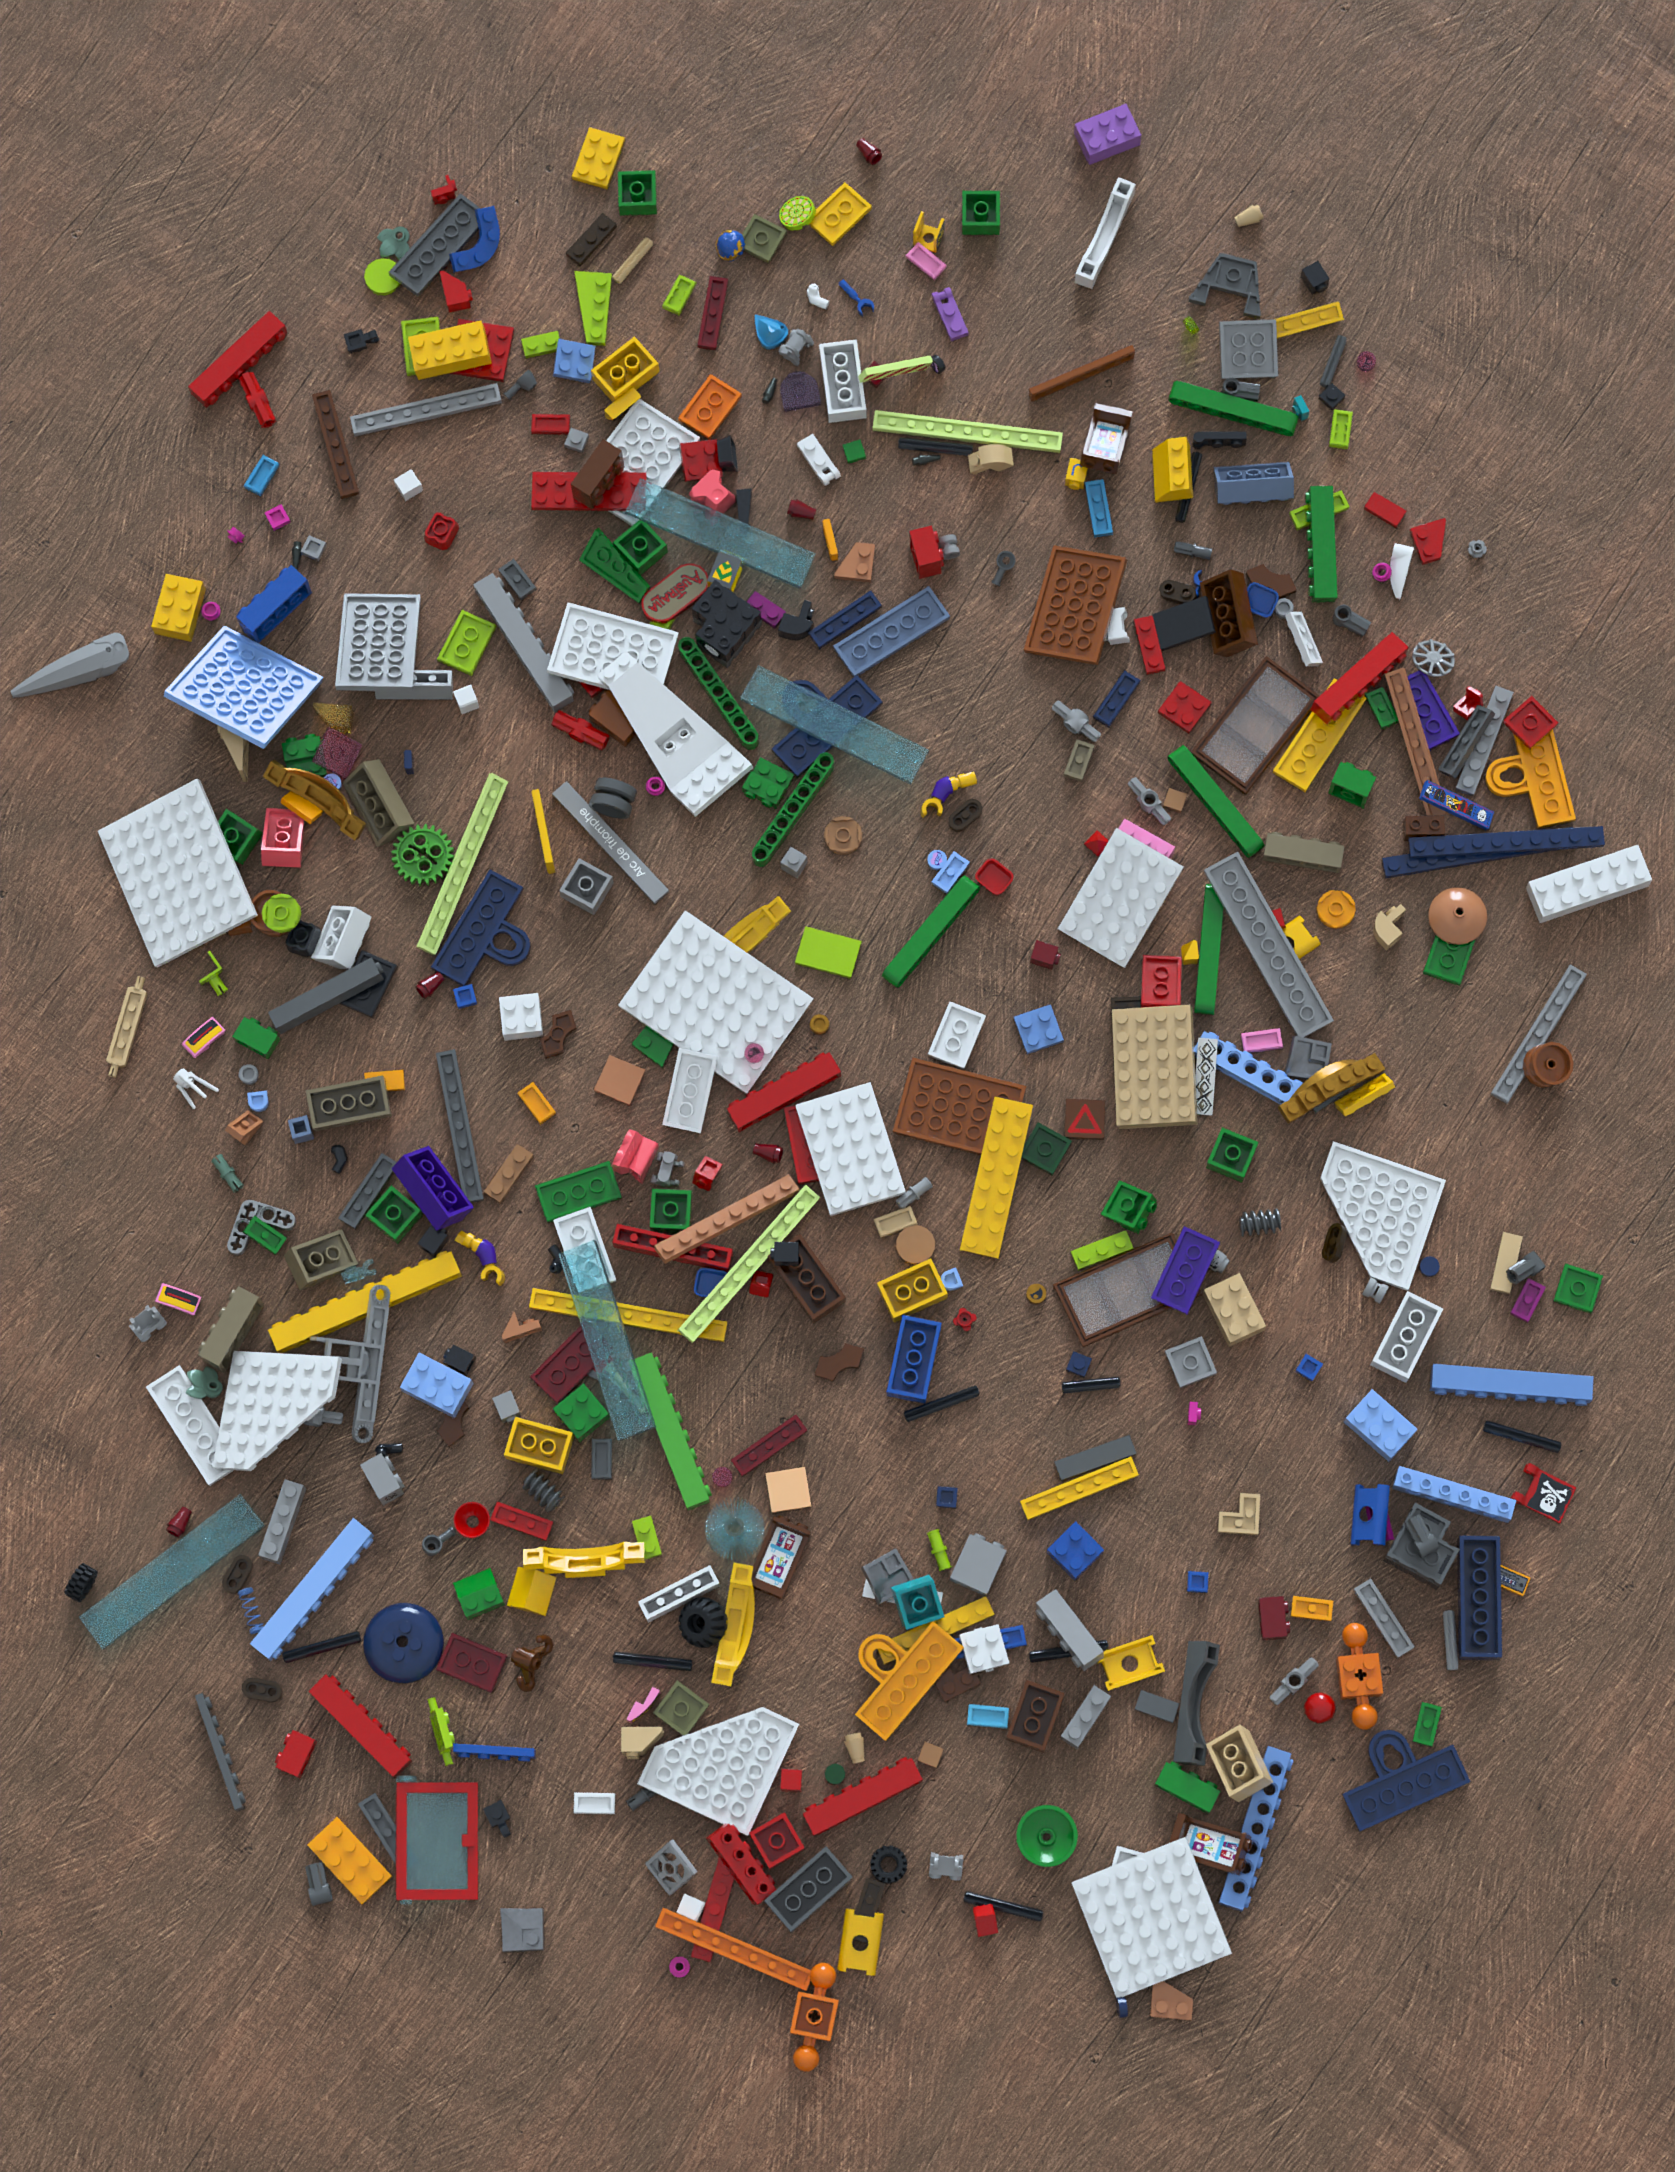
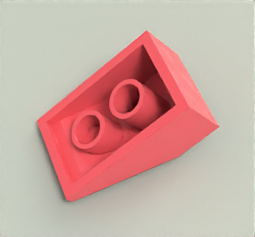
[261,808,305,868]

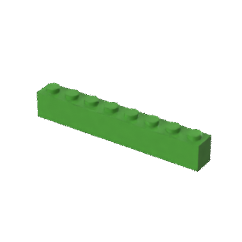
[630,1352,712,1511]

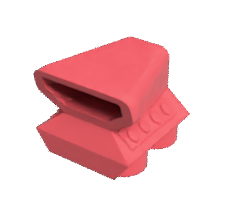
[689,469,736,524]
[612,1129,659,1184]

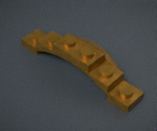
[263,760,367,841]
[1278,1053,1385,1124]

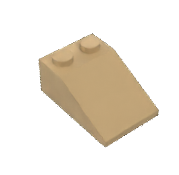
[217,725,249,782]

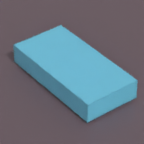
[967,1704,1009,1729]

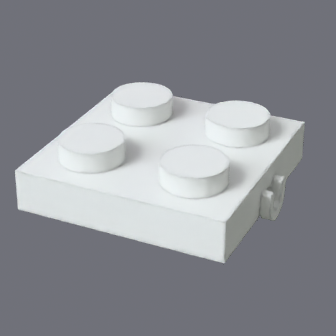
[959,1624,1009,1674]

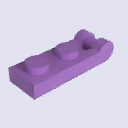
[931,287,968,341]

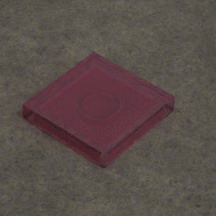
[312,727,362,779]

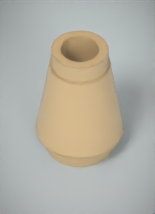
[1234,205,1264,227]
[844,1732,865,1763]

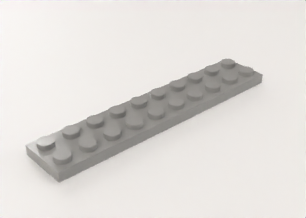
[1203,852,1334,1037]

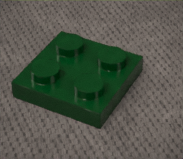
[1021,1122,1072,1176]

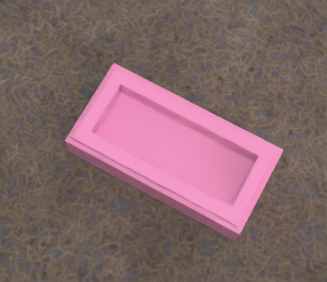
[906,242,947,281]
[1241,1028,1283,1053]

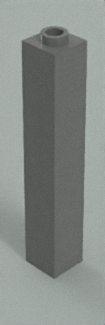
[268,957,384,1034]

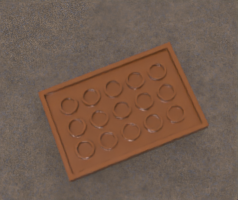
[1024,545,1127,665]
[893,1057,1026,1155]

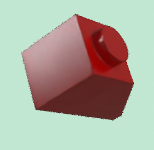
[440,271,473,313]

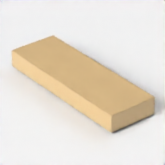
[1490,1232,1523,1294]

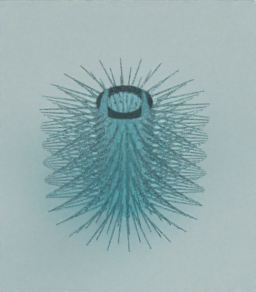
[704,1497,765,1561]

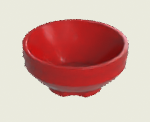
[454,1502,490,1538]

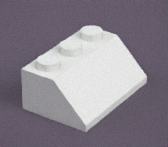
[311,906,371,969]

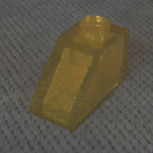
[313,703,354,735]

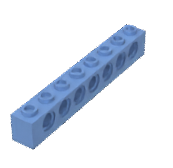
[1218,1746,1293,1912]

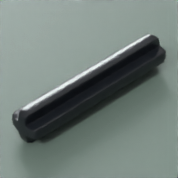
[1062,1377,1121,1393]

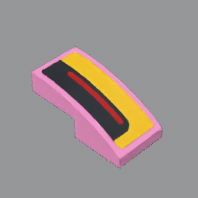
[182,1017,225,1058]
[155,1283,201,1316]
[626,1687,661,1723]

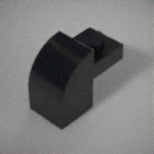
[778,600,814,641]

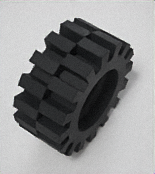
[64,1563,98,1602]
[870,1846,907,1884]

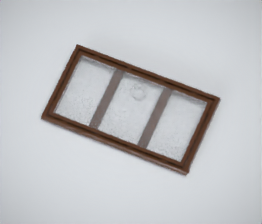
[1191,656,1319,795]
[1053,1232,1202,1348]

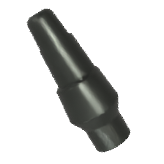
[762,378,777,404]
[912,455,941,466]
[292,541,302,570]

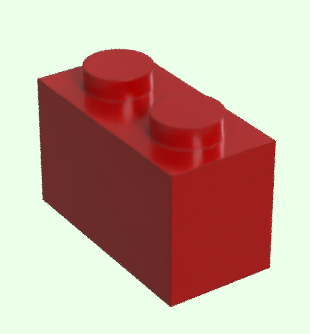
[275,1730,317,1779]

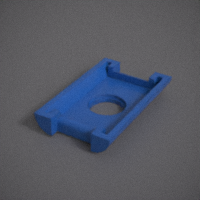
[1350,1484,1390,1545]

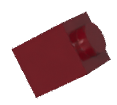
[1030,940,1061,970]

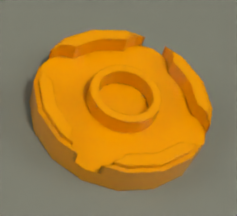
[1316,890,1356,929]

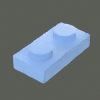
[932,852,970,894]

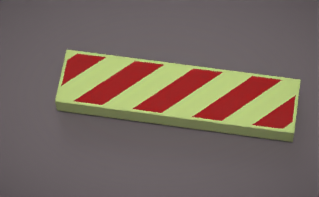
[858,356,933,383]

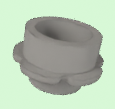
[1468,540,1487,558]

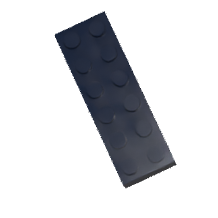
[1457,1536,1502,1660]

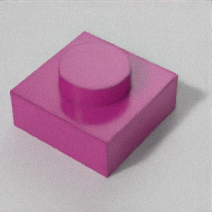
[265,504,291,531]
[1188,1402,1201,1425]

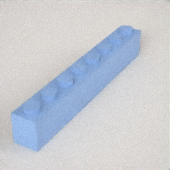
[250,1518,374,1661]

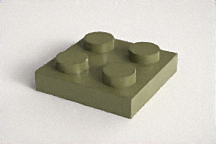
[742,214,787,264]
[653,1680,710,1736]

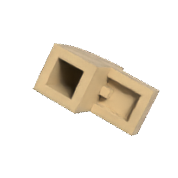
[968,444,1014,474]
[1373,904,1406,951]

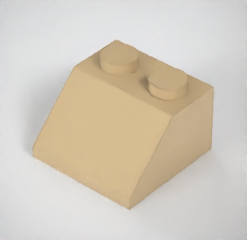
[621,1727,664,1760]

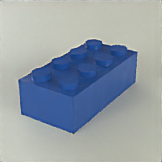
[236,565,312,643]
[887,1315,942,1404]

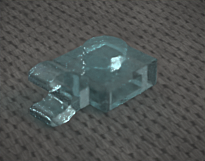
[341,1259,377,1284]

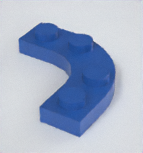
[449,206,500,273]

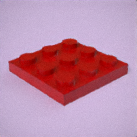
[449,319,514,382]

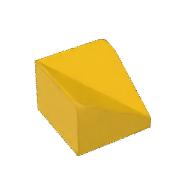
[1181,940,1199,965]

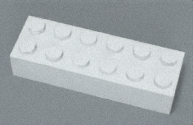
[1526,845,1652,923]

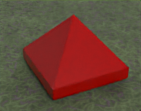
[1084,830,1109,857]

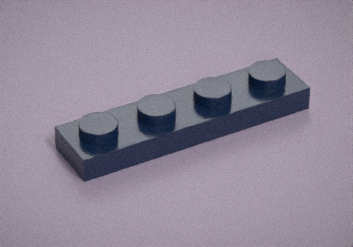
[808,591,882,649]

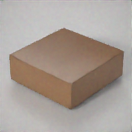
[1163,788,1187,813]
[917,1742,944,1768]

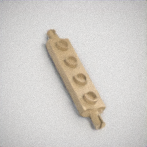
[106,976,147,1078]

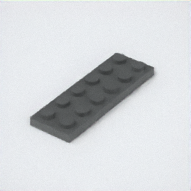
[389,193,480,297]

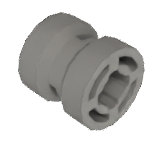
[938,535,960,560]
[1362,1277,1389,1304]

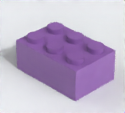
[1074,104,1141,165]

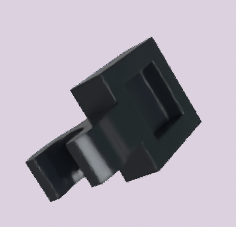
[344,329,379,354]
[483,1800,511,1838]

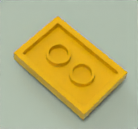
[572,127,625,189]
[809,182,872,246]

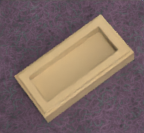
[874,1206,918,1238]

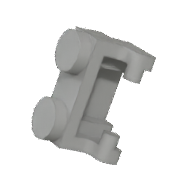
[779,329,814,367]
[650,1151,685,1187]
[129,1305,167,1342]
[929,1852,963,1880]

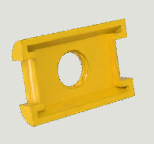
[1282,915,1321,959]
[1097,1635,1165,1691]
[837,1908,884,1976]

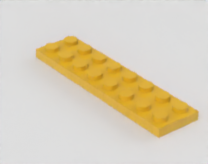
[960,1097,1033,1259]

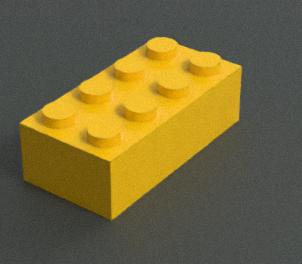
[408,320,492,380]

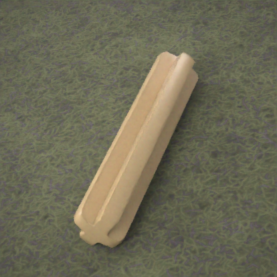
[613,237,653,284]

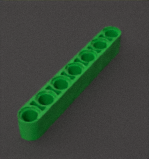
[1168,381,1299,436]
[678,637,759,750]
[1167,745,1265,858]
[752,753,834,867]
[882,875,980,988]
[1194,884,1224,1015]

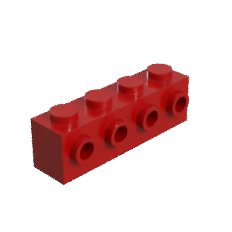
[706,1823,776,1905]

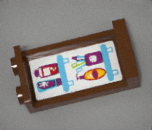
[1080,403,1133,474]
[751,1515,811,1601]
[1169,1813,1252,1876]

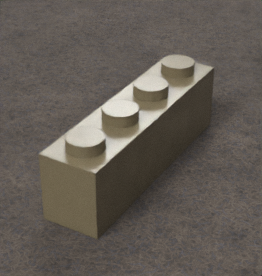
[1263,832,1344,873]

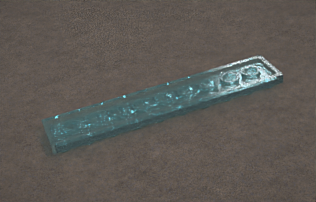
[625,478,816,589]
[740,665,929,785]
[558,1240,656,1441]
[79,1494,265,1650]

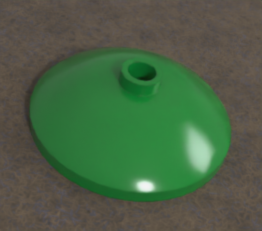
[1016,1805,1078,1867]

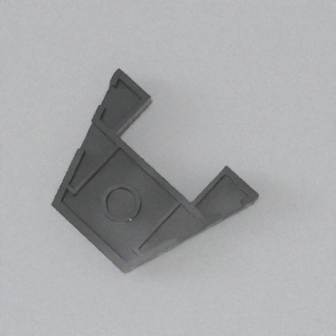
[1189,253,1261,320]

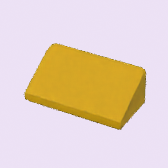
[604,387,641,420]

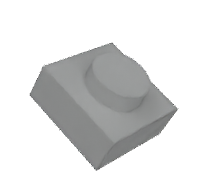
[564,428,589,453]
[301,535,327,561]

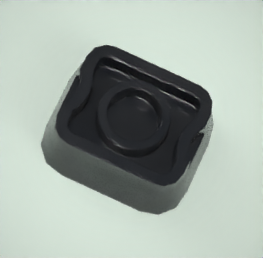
[717,435,738,472]
[286,920,321,957]

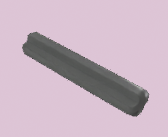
[1320,335,1347,388]

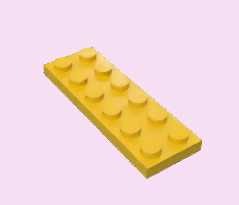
[1273,678,1367,792]

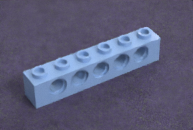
[1194,1031,1303,1105]
[1392,1466,1516,1523]

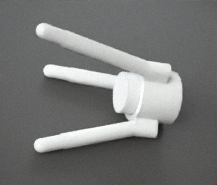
[173,1068,219,1109]

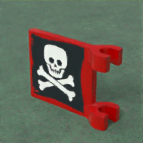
[1510,1463,1576,1524]

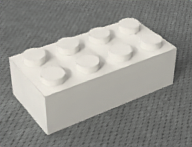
[819,339,866,423]
[1371,1291,1443,1383]

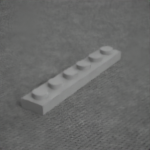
[1455,686,1514,797]

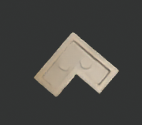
[1218,1493,1260,1535]

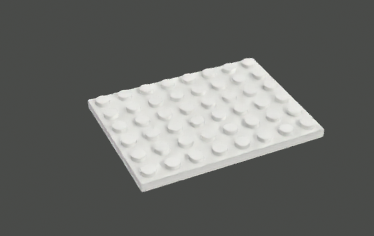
[98,779,258,968]
[618,910,814,1095]

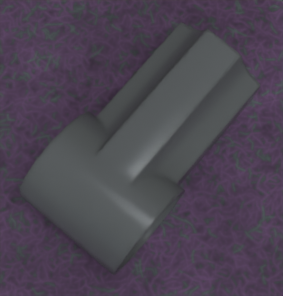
[1221,378,1260,402]
[1332,605,1371,638]
[1506,1251,1546,1284]
[1404,1514,1440,1558]
[305,1862,333,1906]

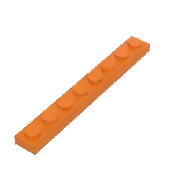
[655,1908,811,1991]

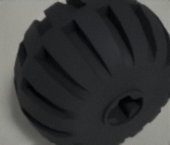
[678,1597,728,1648]

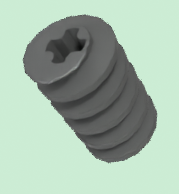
[1239,1208,1281,1237]
[522,1468,565,1512]

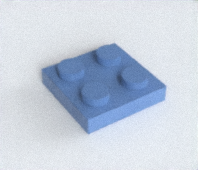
[553,339,595,383]
[1014,1004,1064,1054]

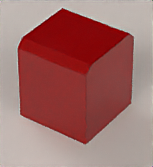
[780,1769,802,1792]
[973,1904,998,1937]

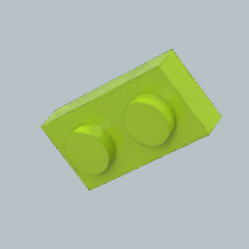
[521,331,560,359]
[632,1516,662,1560]

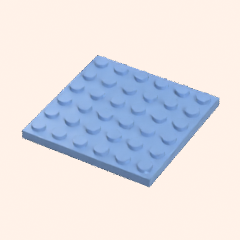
[164,626,323,749]

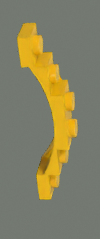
[723,896,791,953]
[523,1542,645,1578]
[711,1563,755,1686]

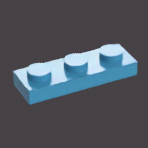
[1085,479,1113,538]

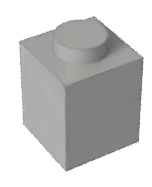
[780,847,808,878]
[493,1390,521,1424]

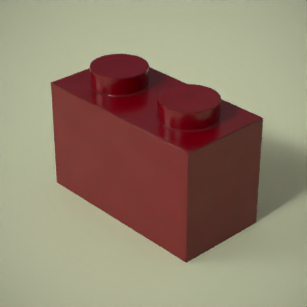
[1258,1596,1290,1641]

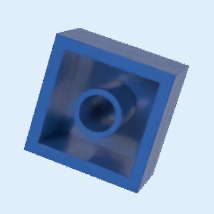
[1047,1521,1104,1581]

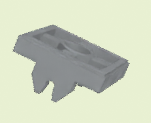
[645,1839,698,1896]

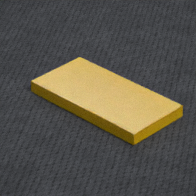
[532,789,556,874]

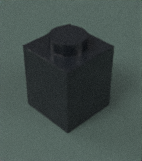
[1300,261,1330,295]
[418,1224,449,1258]
[770,1242,799,1266]
[443,1344,476,1376]

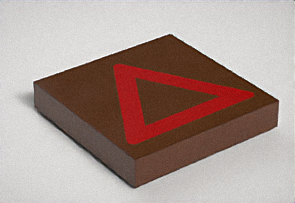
[1065,1099,1105,1140]

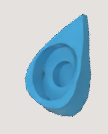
[755,315,788,350]

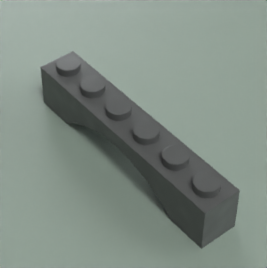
[1173,1641,1220,1766]

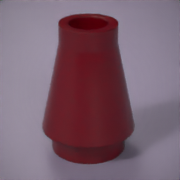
[856,138,882,165]
[787,499,816,520]
[415,971,445,999]
[753,1143,783,1164]
[166,1507,192,1538]

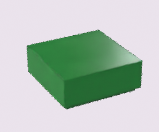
[842,439,866,464]

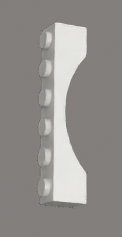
[1075,177,1136,289]

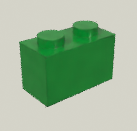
[232,1017,280,1060]

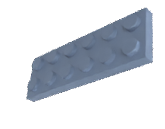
[833,586,950,677]

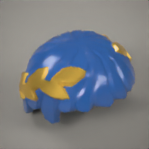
[716,230,745,261]

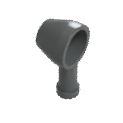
[504,370,537,400]
[991,551,1016,586]
[422,1526,457,1556]

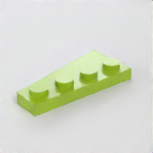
[574,271,612,346]

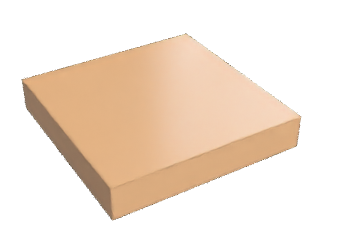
[765,1467,811,1513]

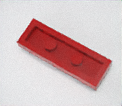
[1134,616,1165,675]
[490,1501,554,1541]

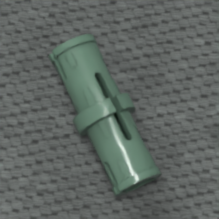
[211,1154,244,1193]

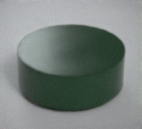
[825,1764,845,1785]

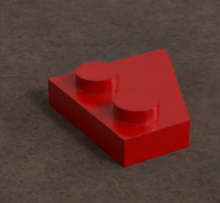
[1410,518,1446,565]

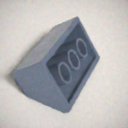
[1213,462,1294,505]

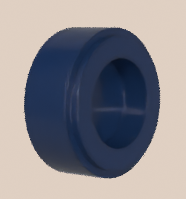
[1419,1256,1440,1277]
[1116,1997,1128,2018]

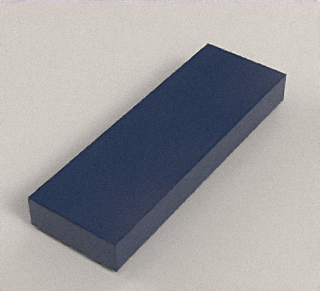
[1093,670,1141,728]

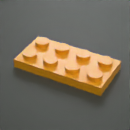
[307,1817,393,1905]

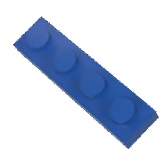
[453,1743,536,1762]

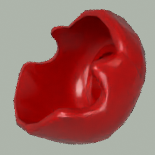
[1304,1692,1336,1723]

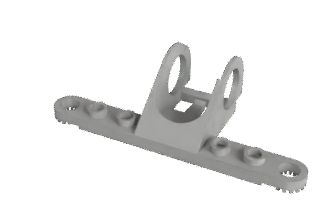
[310,1285,391,1443]

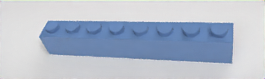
[1430,1364,1593,1406]

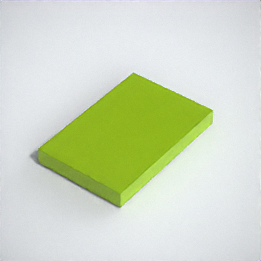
[401,317,440,376]
[437,610,497,676]
[795,926,862,979]

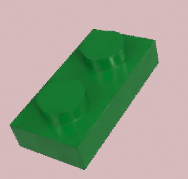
[1365,687,1399,730]
[242,1216,287,1255]
[1412,1702,1442,1747]

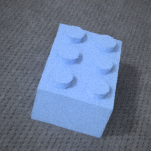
[400,1353,474,1418]
[1344,1389,1417,1462]

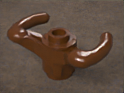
[511,1635,554,1692]

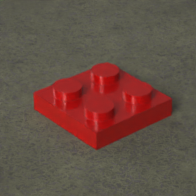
[679,439,723,482]
[1158,681,1212,734]
[1503,696,1558,750]

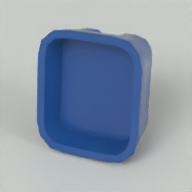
[1247,582,1279,617]
[694,1268,727,1298]

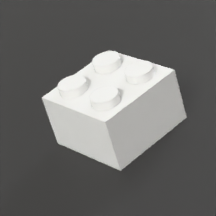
[499,993,543,1041]

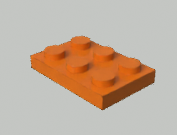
[678,374,742,440]

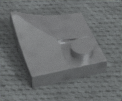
[1284,1036,1332,1079]
[861,1548,914,1605]
[500,1908,544,1952]

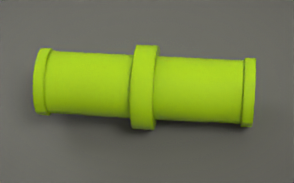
[927,1529,951,1571]

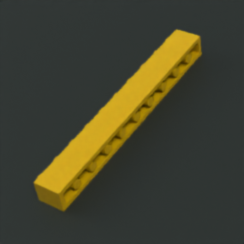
[268,1251,462,1354]

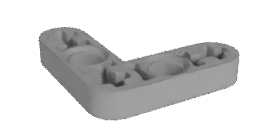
[227,1200,297,1256]

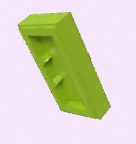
[662,274,696,316]
[1329,409,1353,449]

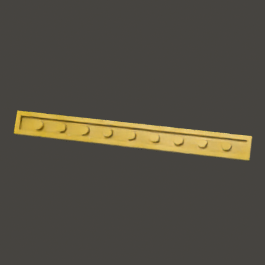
[529,1288,728,1342]

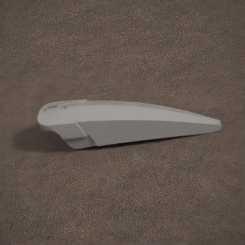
[11,633,129,698]

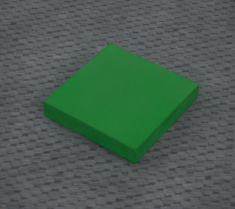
[1553,1263,1603,1314]

